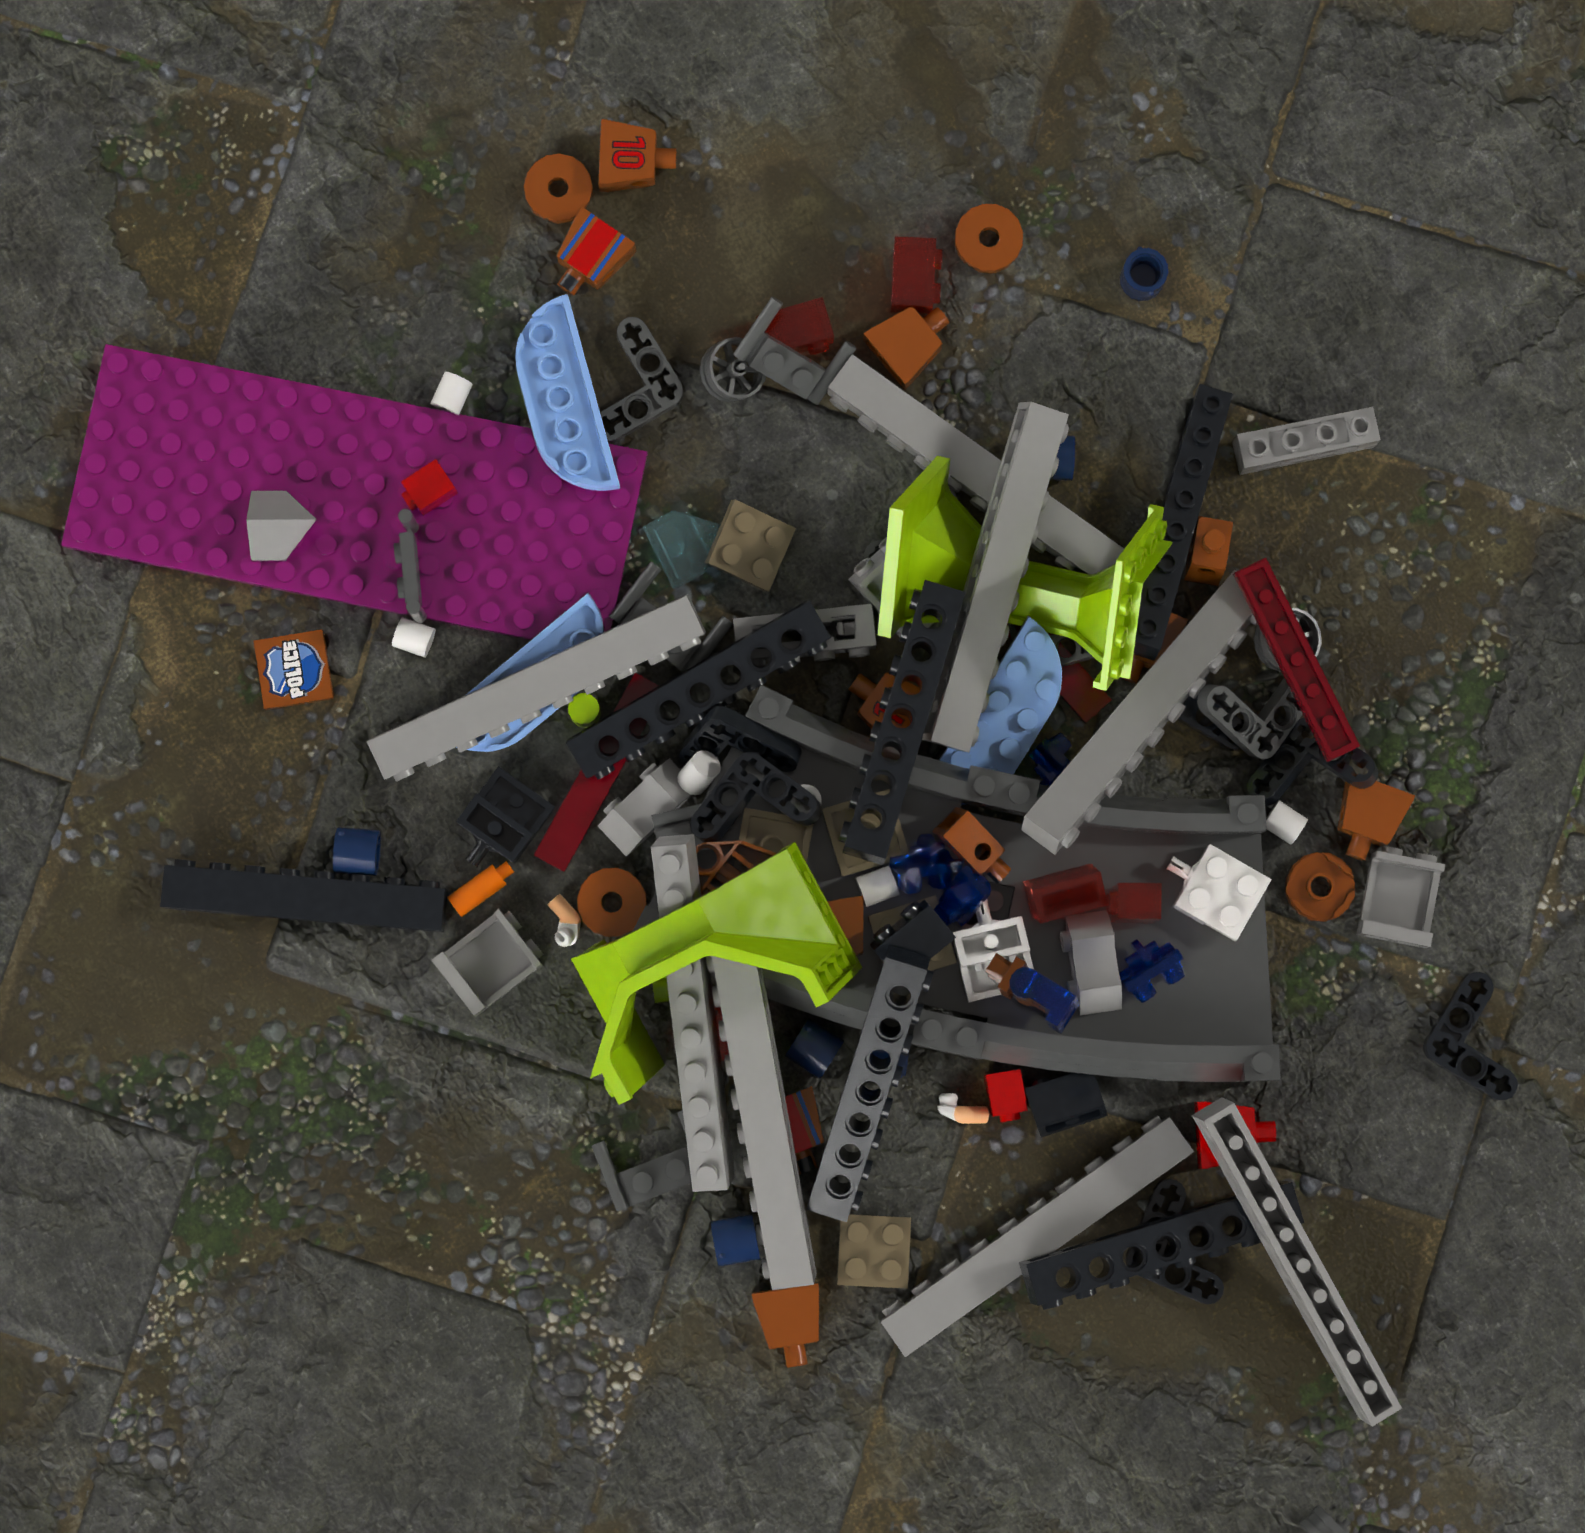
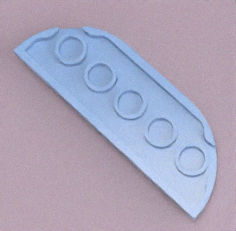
[515,294,620,491]
[456,593,604,752]
[939,616,1062,805]

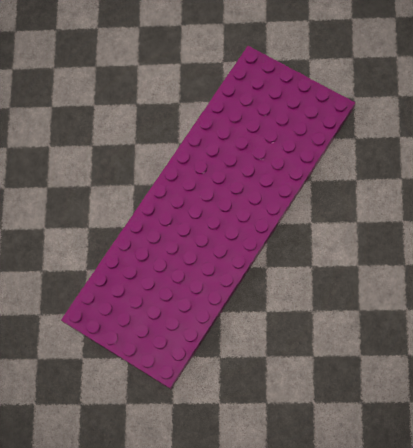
[61,344,648,640]

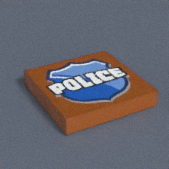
[254,629,334,710]

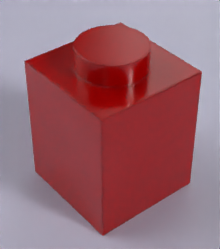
[400,459,458,516]
[984,1069,1028,1123]

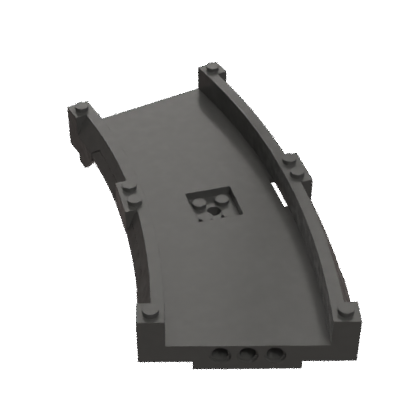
[632,685,1281,1082]

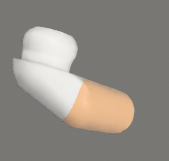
[548,894,581,947]
[937,1093,989,1124]

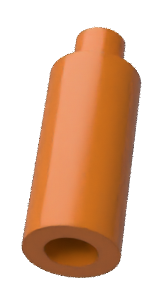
[447,861,514,917]

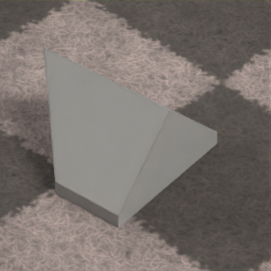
[246,491,317,561]

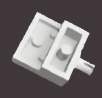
[1166,844,1272,941]
[953,899,1035,1003]

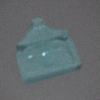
[643,511,721,589]

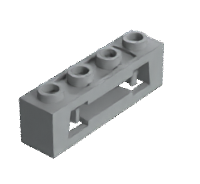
[1232,407,1381,475]
[733,604,876,666]

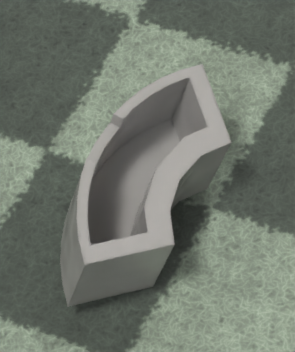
[598,758,692,856]
[1060,910,1122,1016]

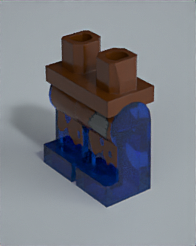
[985,953,1080,1034]

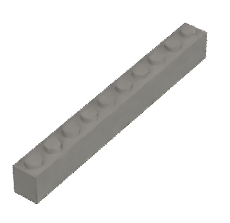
[827,354,1124,575]
[922,402,1069,752]
[1021,570,1258,855]
[367,594,706,782]
[651,834,735,1192]
[706,956,817,1290]
[1192,1097,1402,1427]
[880,1115,1194,1357]

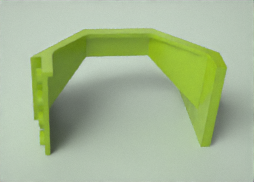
[877,456,1173,691]
[571,842,863,1105]

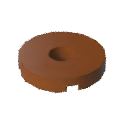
[524,153,593,224]
[955,204,1023,273]
[1285,852,1355,922]
[577,868,647,937]

